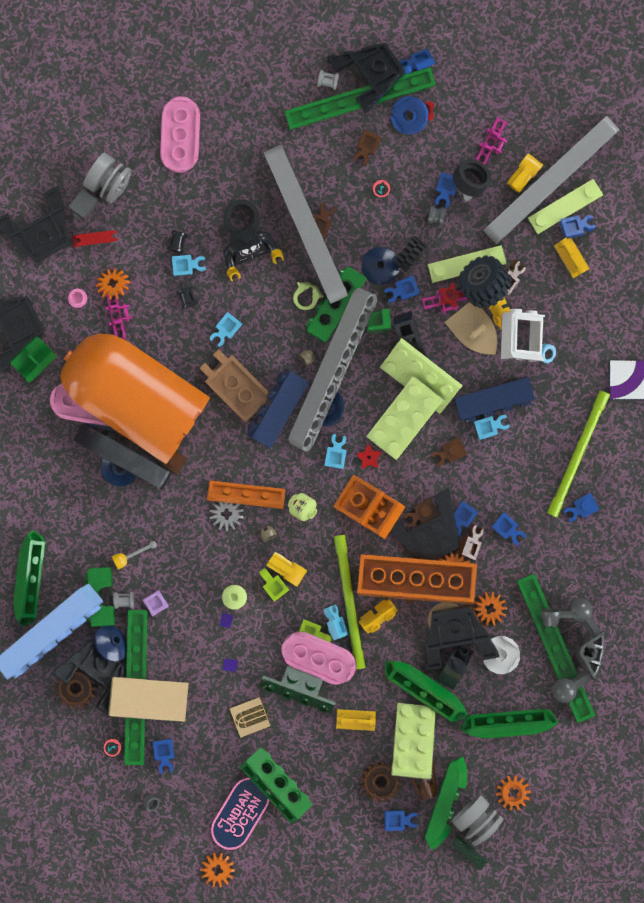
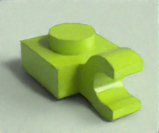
[259,567,289,602]
[299,619,332,642]

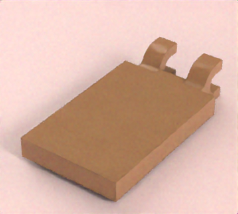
[199,349,268,422]

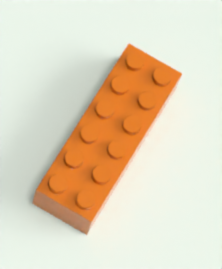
[357,554,477,605]

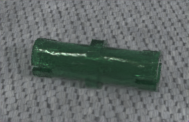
[451,836,488,870]

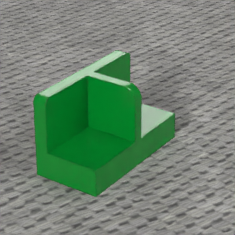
[367,309,391,334]
[10,336,57,383]

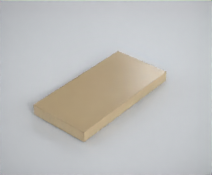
[108,677,188,722]

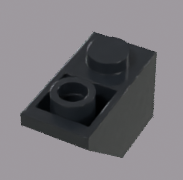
[437,645,474,690]

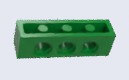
[306,266,367,344]
[239,747,313,824]

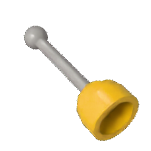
[111,541,157,570]

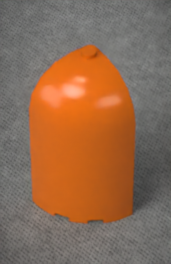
[60,334,210,464]

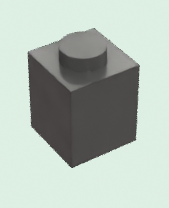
[69,188,99,221]

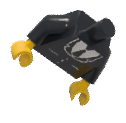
[223,227,284,281]

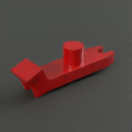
[72,230,118,247]

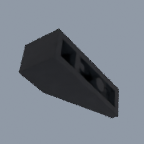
[394,310,428,358]

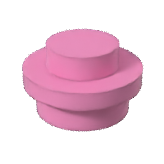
[68,289,87,308]

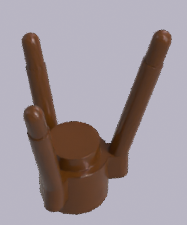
[409,760,437,800]

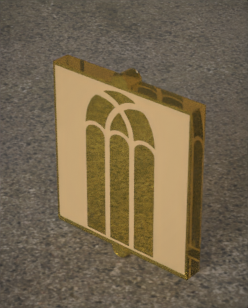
[229,697,271,738]

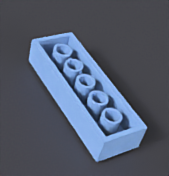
[0,584,104,680]

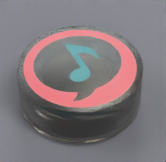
[372,179,391,199]
[103,738,123,757]

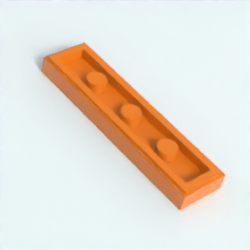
[207,480,286,509]

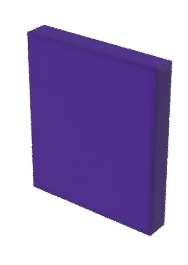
[219,613,234,628]
[223,659,237,672]

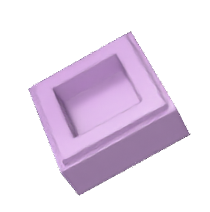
[143,590,169,616]

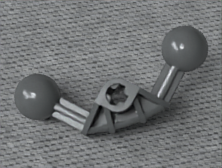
[552,598,605,703]

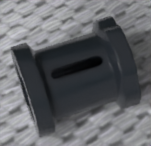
[167,230,188,254]
[176,286,198,310]

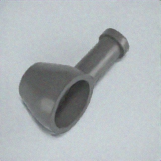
[541,608,577,627]

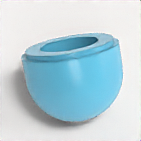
[541,343,556,363]

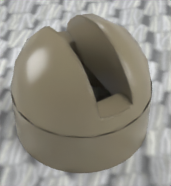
[298,350,315,367]
[260,526,277,542]

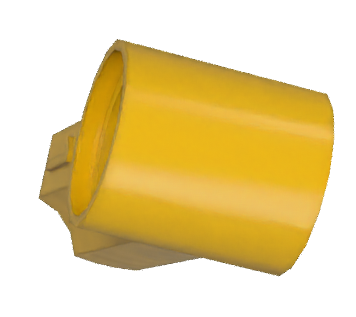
[507,153,543,193]
[266,552,307,587]

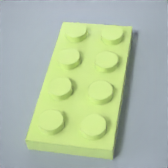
[380,338,462,414]
[366,376,444,460]
[392,703,436,779]

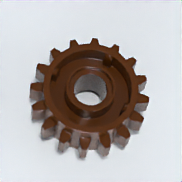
[55,669,98,709]
[360,760,402,803]

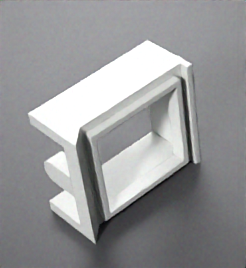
[501,309,545,362]

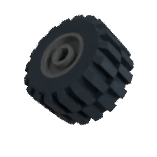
[458,255,512,308]

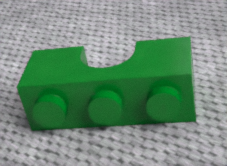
[84,567,115,627]

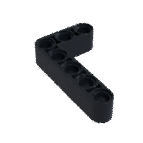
[73,424,172,490]

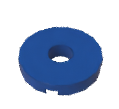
[391,96,428,135]

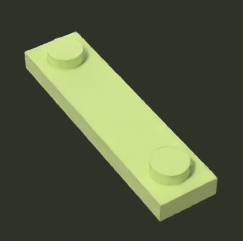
[528,179,603,235]
[428,245,506,283]

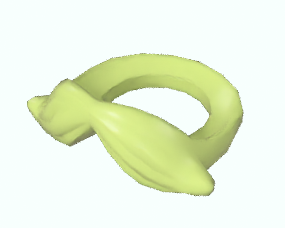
[293,282,324,310]

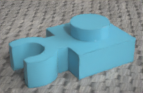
[172,255,206,276]
[210,312,243,348]
[474,415,510,440]
[324,434,347,469]
[323,605,349,641]

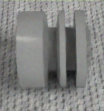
[83,152,132,204]
[451,794,503,847]

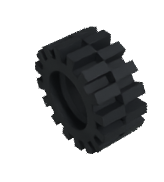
[394,236,426,272]

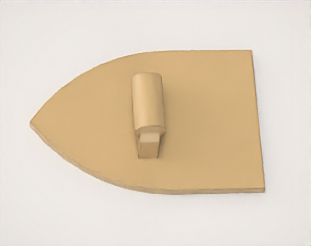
[444,302,497,354]

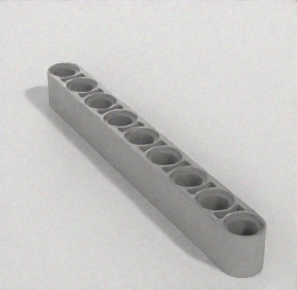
[484,116,620,245]
[264,145,348,304]
[289,288,377,451]

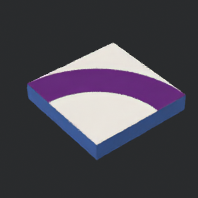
[610,361,644,399]

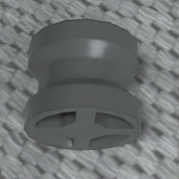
[427,205,446,226]

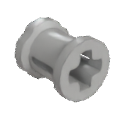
[317,70,339,90]
[113,592,134,609]

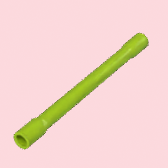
[547,390,610,518]
[334,535,365,670]

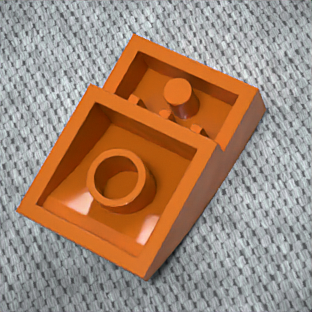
[333,474,405,539]

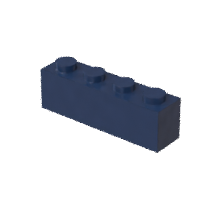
[247,369,309,449]
[454,377,535,423]

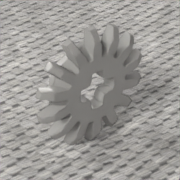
[210,502,244,531]

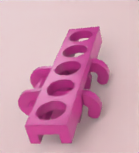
[476,117,508,165]
[422,290,467,314]
[104,295,132,339]

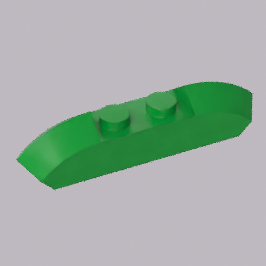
[13,530,45,627]
[385,661,468,722]
[461,709,558,738]
[424,757,467,850]

